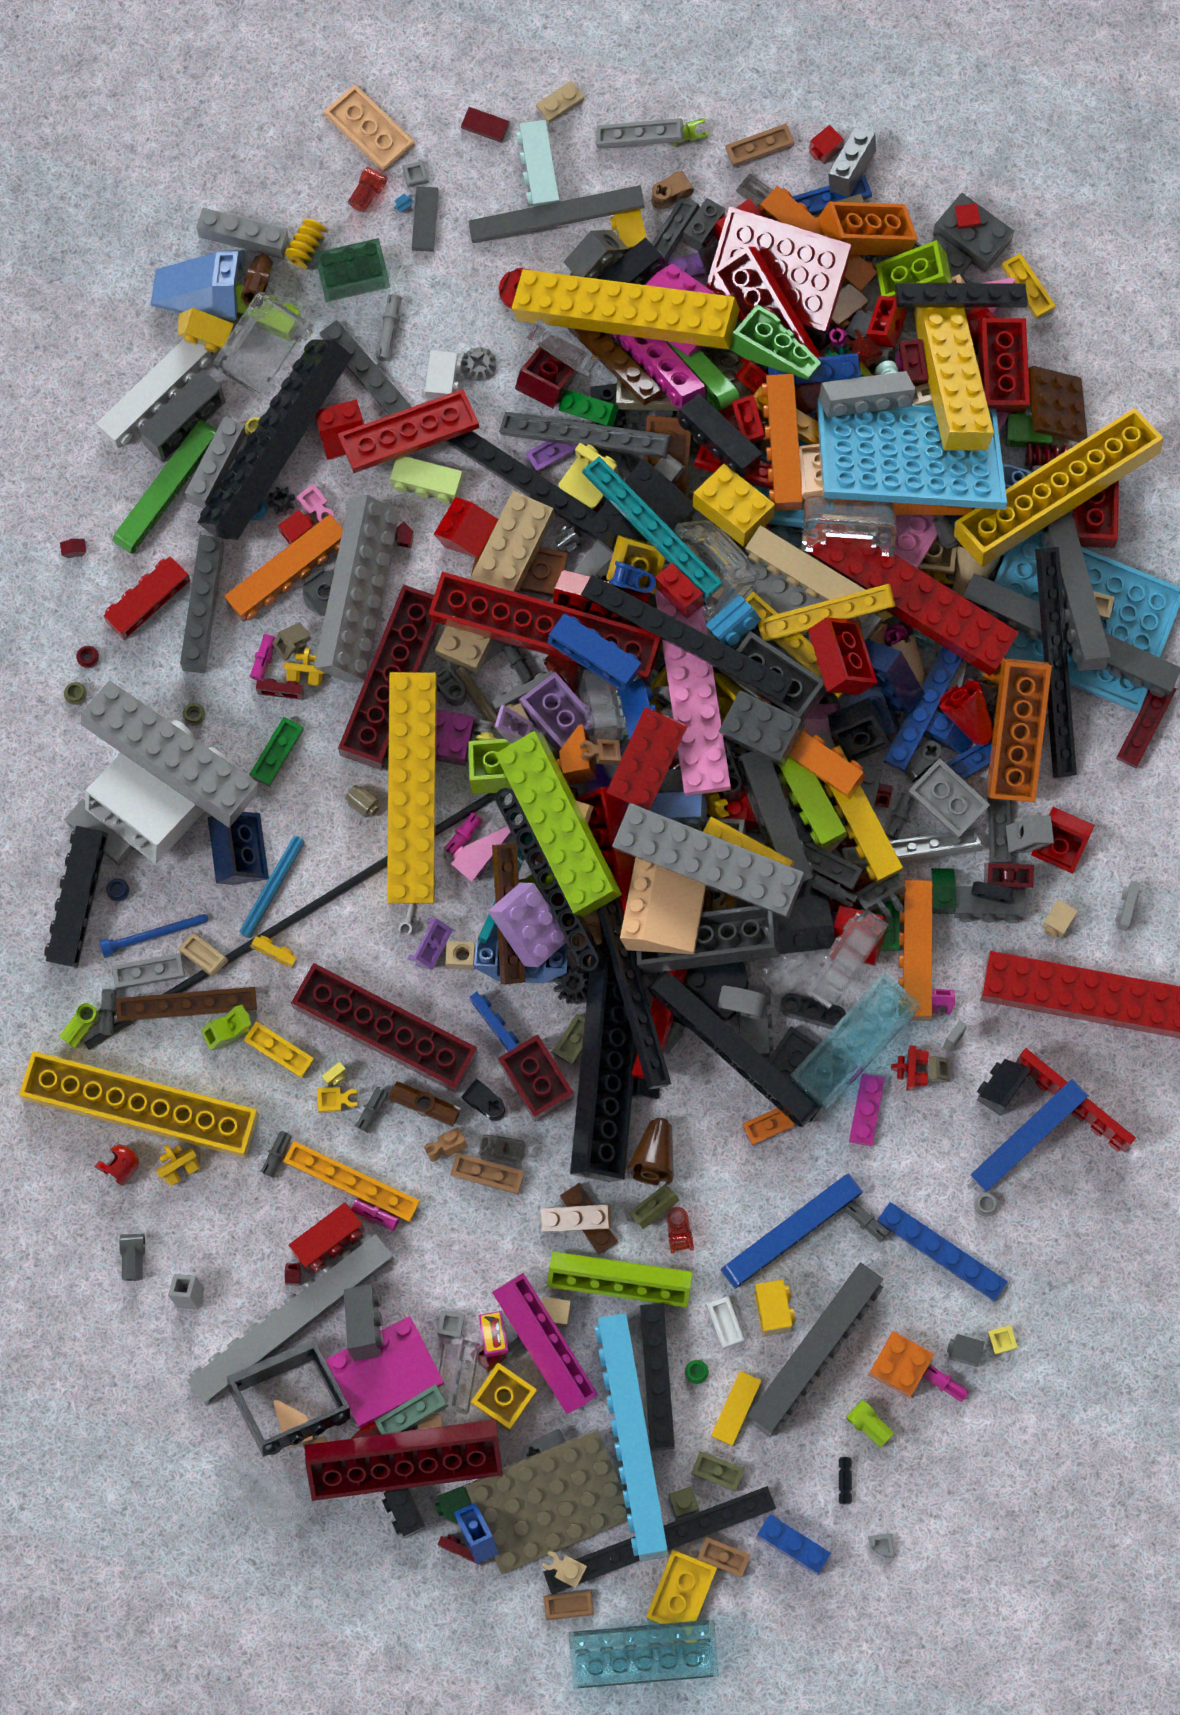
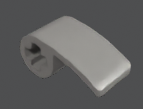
[717,986,766,1020]

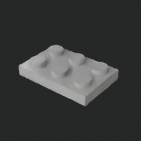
[908,758,990,839]

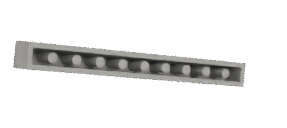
[187,1234,394,1406]

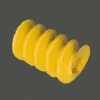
[285,219,328,270]

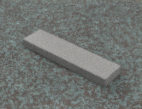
[596,118,683,148]

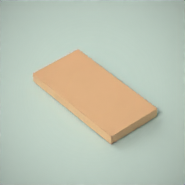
[323,84,415,172]

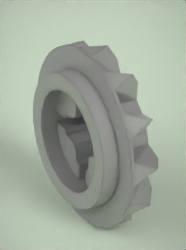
[461,346,496,381]

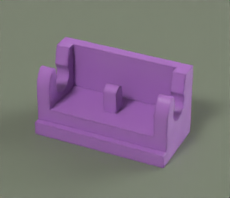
[408,918,453,970]

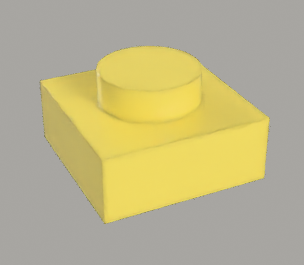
[322,1062,347,1087]
[987,1325,1018,1355]

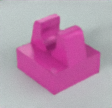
[932,989,955,1015]

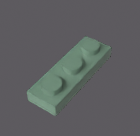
[375,1384,449,1435]

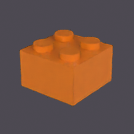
[868,1331,934,1399]

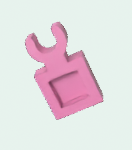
[296,483,334,523]

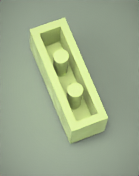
[390,456,463,504]

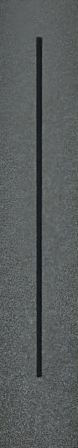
[84,734,597,1050]

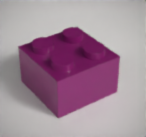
[436,709,475,766]

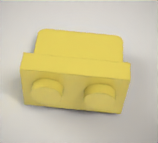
[559,443,619,509]

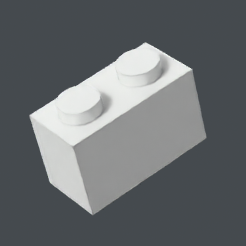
[425,350,461,400]

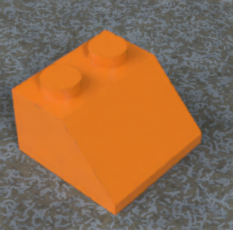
[557,724,597,785]

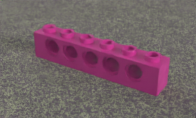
[611,334,705,409]

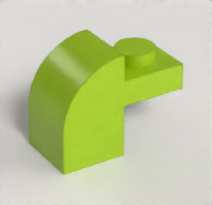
[201,1005,252,1051]

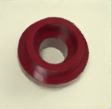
[76,646,99,668]

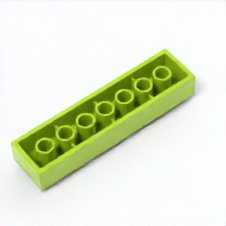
[495,731,622,917]

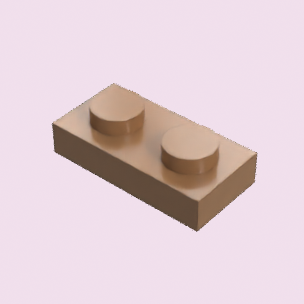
[697,1537,750,1578]

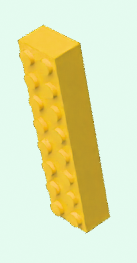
[913,307,994,450]

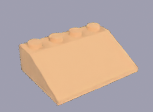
[620,858,707,954]

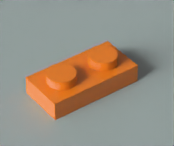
[742,1108,795,1146]

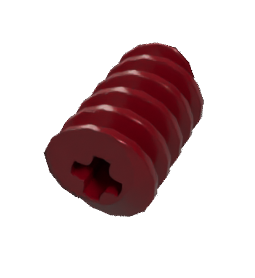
[1025,443,1072,471]

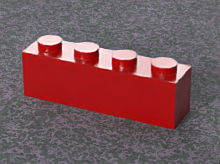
[103,556,190,640]

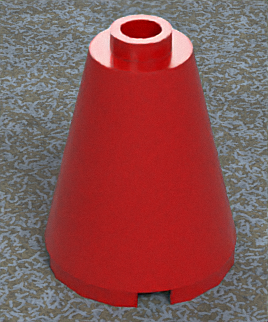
[939,680,993,745]

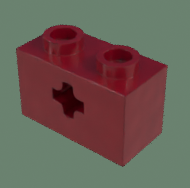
[984,863,1034,888]

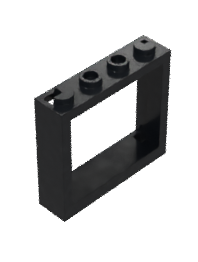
[227,1339,351,1457]

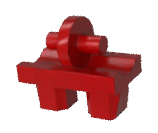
[891,1045,929,1091]

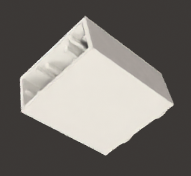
[85,720,228,864]

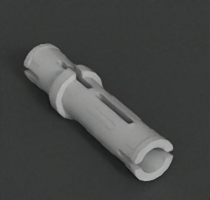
[376,294,402,361]

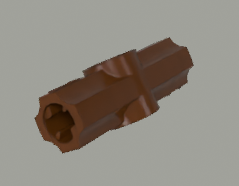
[241,253,273,306]
[389,1081,461,1127]

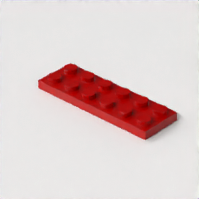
[338,389,480,473]
[1016,1048,1136,1153]

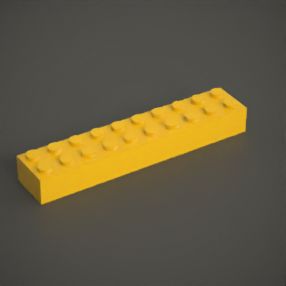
[512,269,740,349]
[954,408,1164,567]
[387,672,437,904]
[19,1051,259,1159]

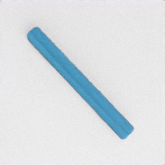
[240,836,304,938]

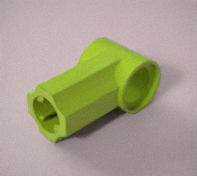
[59,1003,100,1049]
[845,1400,894,1448]

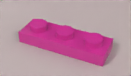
[849,1073,885,1147]

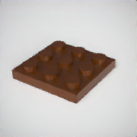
[1028,366,1088,443]

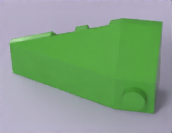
[730,305,821,380]

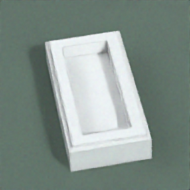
[706,1296,745,1349]

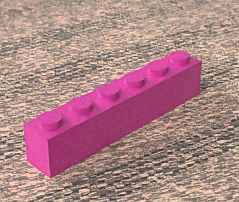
[492,1273,598,1414]

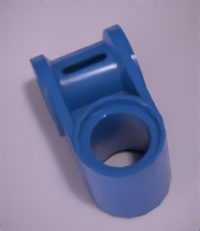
[609,561,656,593]

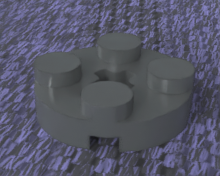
[303,570,334,616]

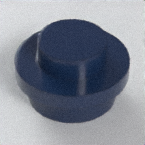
[106,879,130,902]

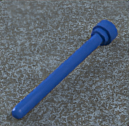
[99,914,208,958]

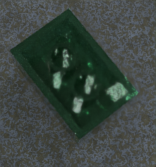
[314,238,390,302]

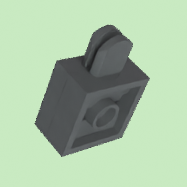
[564,230,628,279]

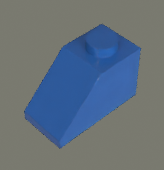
[924,711,972,754]
[454,1503,498,1564]

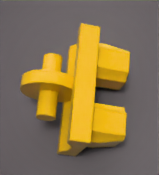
[284,648,326,686]
[156,1144,199,1186]

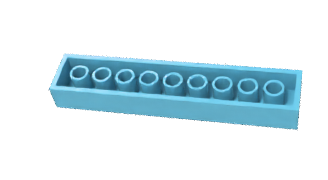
[595,1313,668,1562]

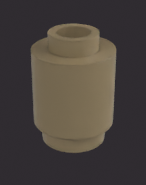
[345,785,380,818]

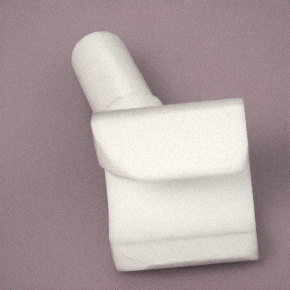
[398,904,415,935]

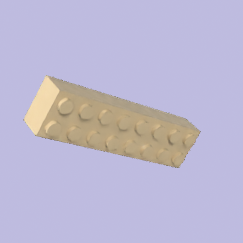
[435,491,555,675]

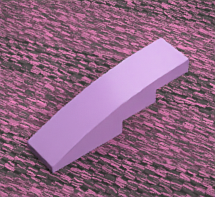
[495,705,548,744]

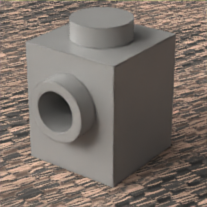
[168,1274,205,1310]

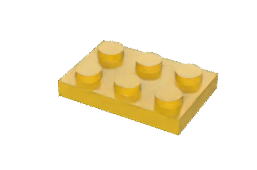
[646,1549,717,1636]

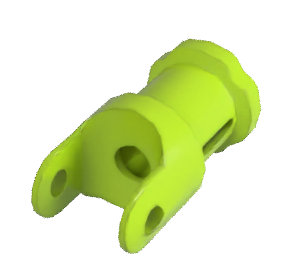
[672,118,709,147]

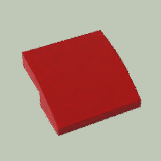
[718,394,765,444]

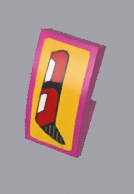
[478,1311,509,1358]

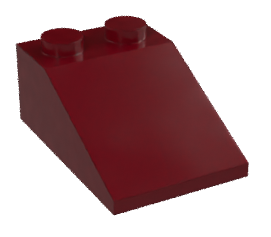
[515,334,588,409]

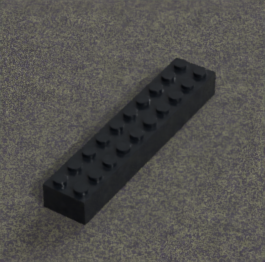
[197,339,353,540]
[570,942,644,1182]

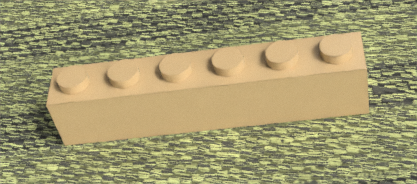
[745,525,868,624]

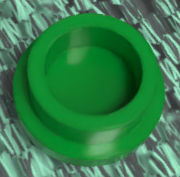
[685,1360,709,1384]

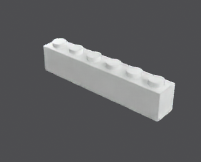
[96,339,212,448]

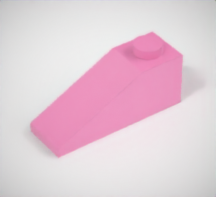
[451,826,513,881]

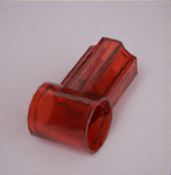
[348,167,388,212]

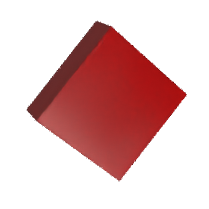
[954,203,981,229]

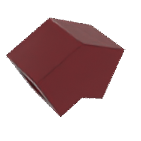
[395,522,414,548]
[60,539,86,558]
[874,783,893,808]
[284,1263,301,1286]

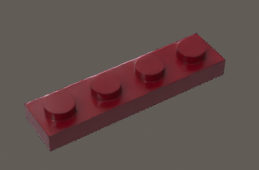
[1116,688,1177,769]

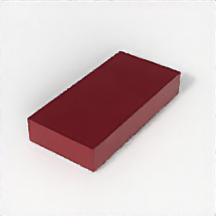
[461,107,510,143]

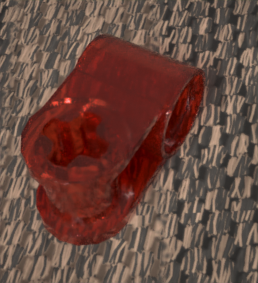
[667,1207,694,1254]

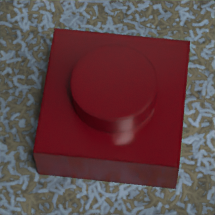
[472,1345,506,1373]

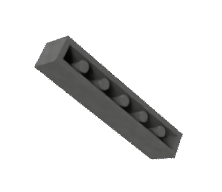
[180,535,225,673]
[735,751,813,883]

